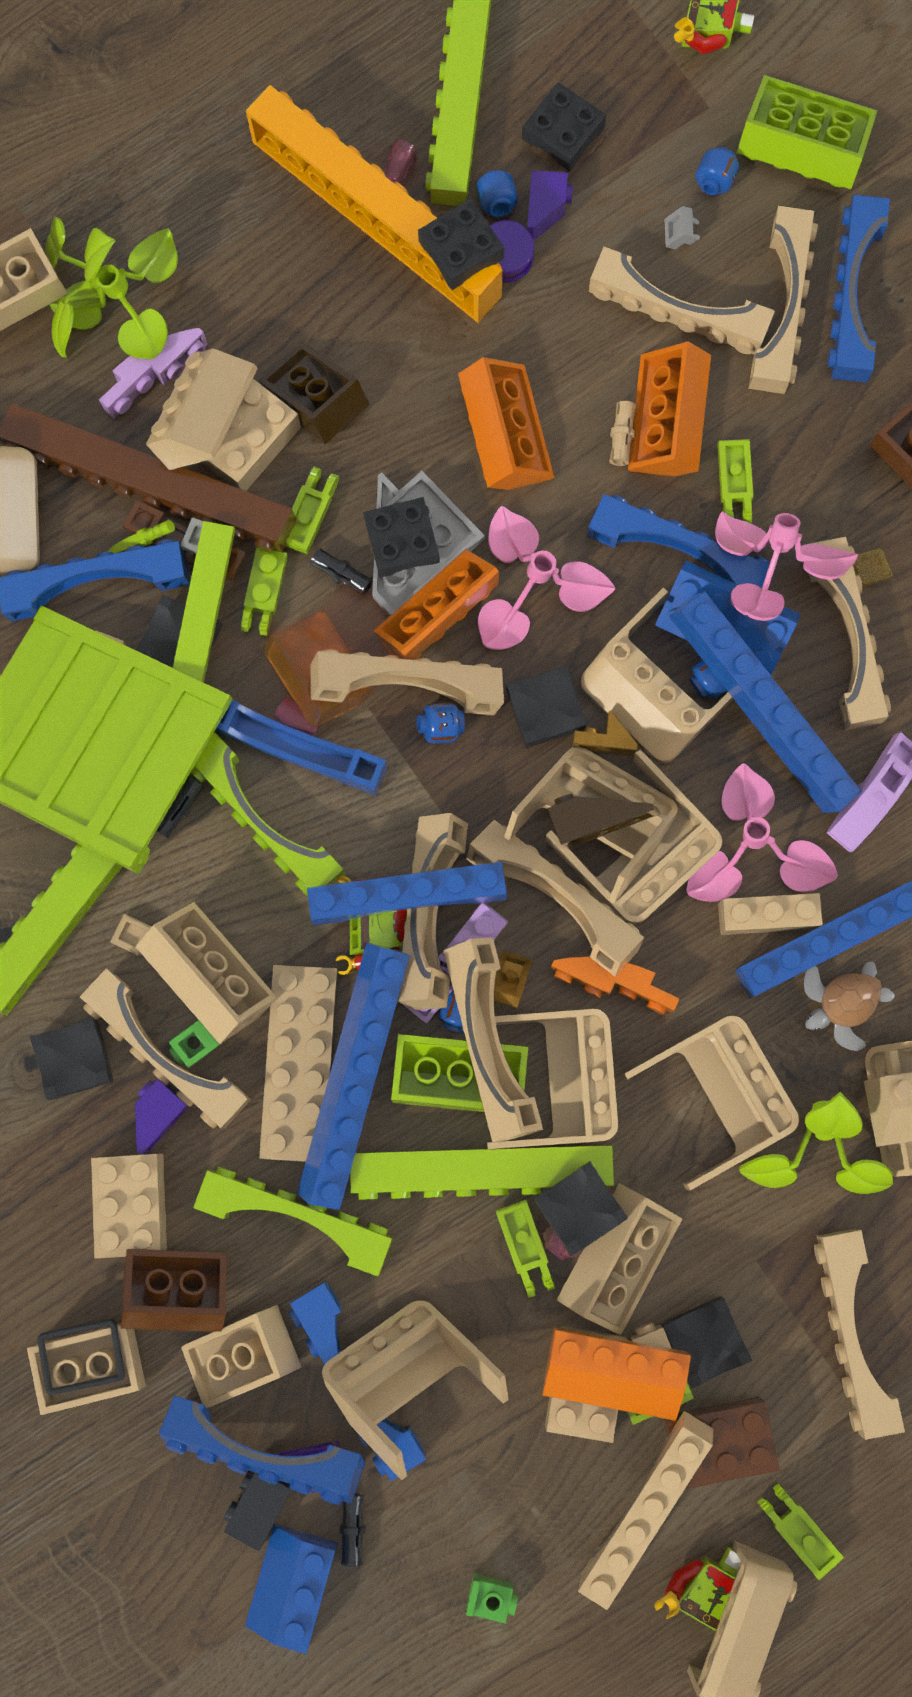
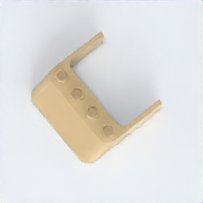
[0,446,40,574]
[580,588,733,763]
[504,747,678,903]
[545,749,722,924]
[487,1009,618,1149]
[622,1016,799,1190]
[322,1301,509,1480]

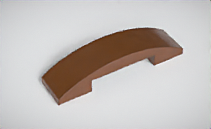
[122,500,246,581]

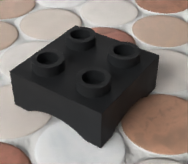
[522,82,606,172]
[418,198,505,290]
[363,497,440,578]
[136,594,223,668]
[506,665,587,748]
[30,1018,114,1100]
[534,1161,628,1257]
[661,1296,752,1388]

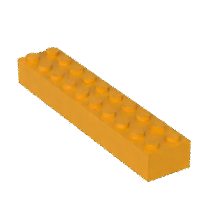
[246,85,503,323]

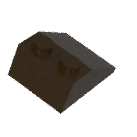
[259,342,370,444]
[548,794,661,848]

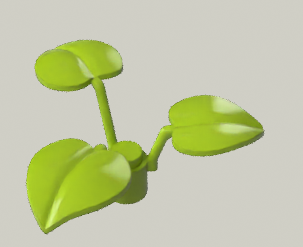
[45,217,126,358]
[49,228,178,360]
[739,1092,893,1194]

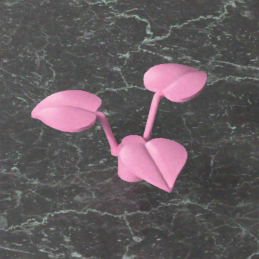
[478,506,615,650]
[715,511,858,621]
[686,763,838,902]

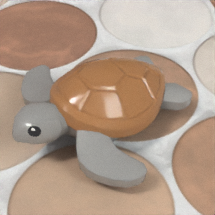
[804,962,895,1051]

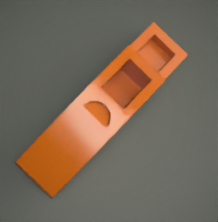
[550,957,679,1015]

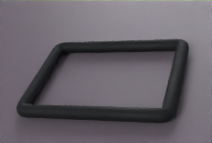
[37,1319,125,1395]

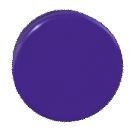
[490,220,534,283]

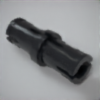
[310,548,373,596]
[156,776,204,839]
[339,1493,366,1567]

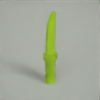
[108,520,175,554]

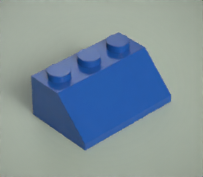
[245,1524,338,1654]

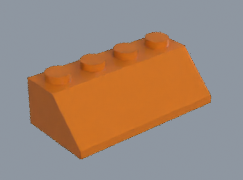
[628,341,711,477]
[458,357,554,490]
[374,549,499,660]
[542,1327,691,1421]

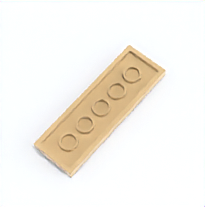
[259,965,338,1161]

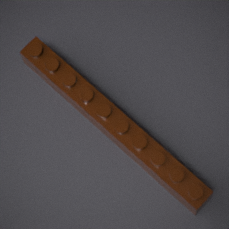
[0,403,297,552]

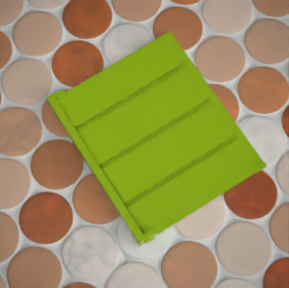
[0,605,233,875]

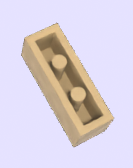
[718,893,823,935]

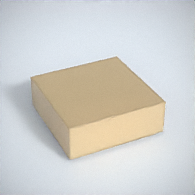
[110,914,152,956]

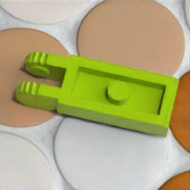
[717,439,753,523]
[285,466,339,554]
[241,547,288,636]
[496,1200,555,1298]
[757,1483,844,1580]

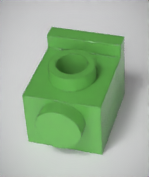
[169,1020,220,1068]
[466,1573,518,1624]

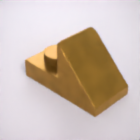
[572,710,637,757]
[494,950,532,1008]

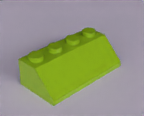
[391,1034,528,1112]

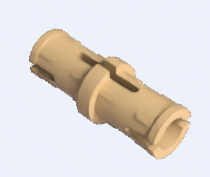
[609,401,636,466]

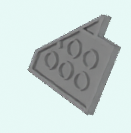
[372,471,485,616]

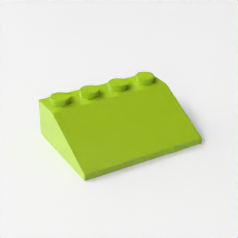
[736,75,877,189]

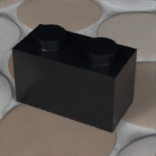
[223,1470,291,1551]

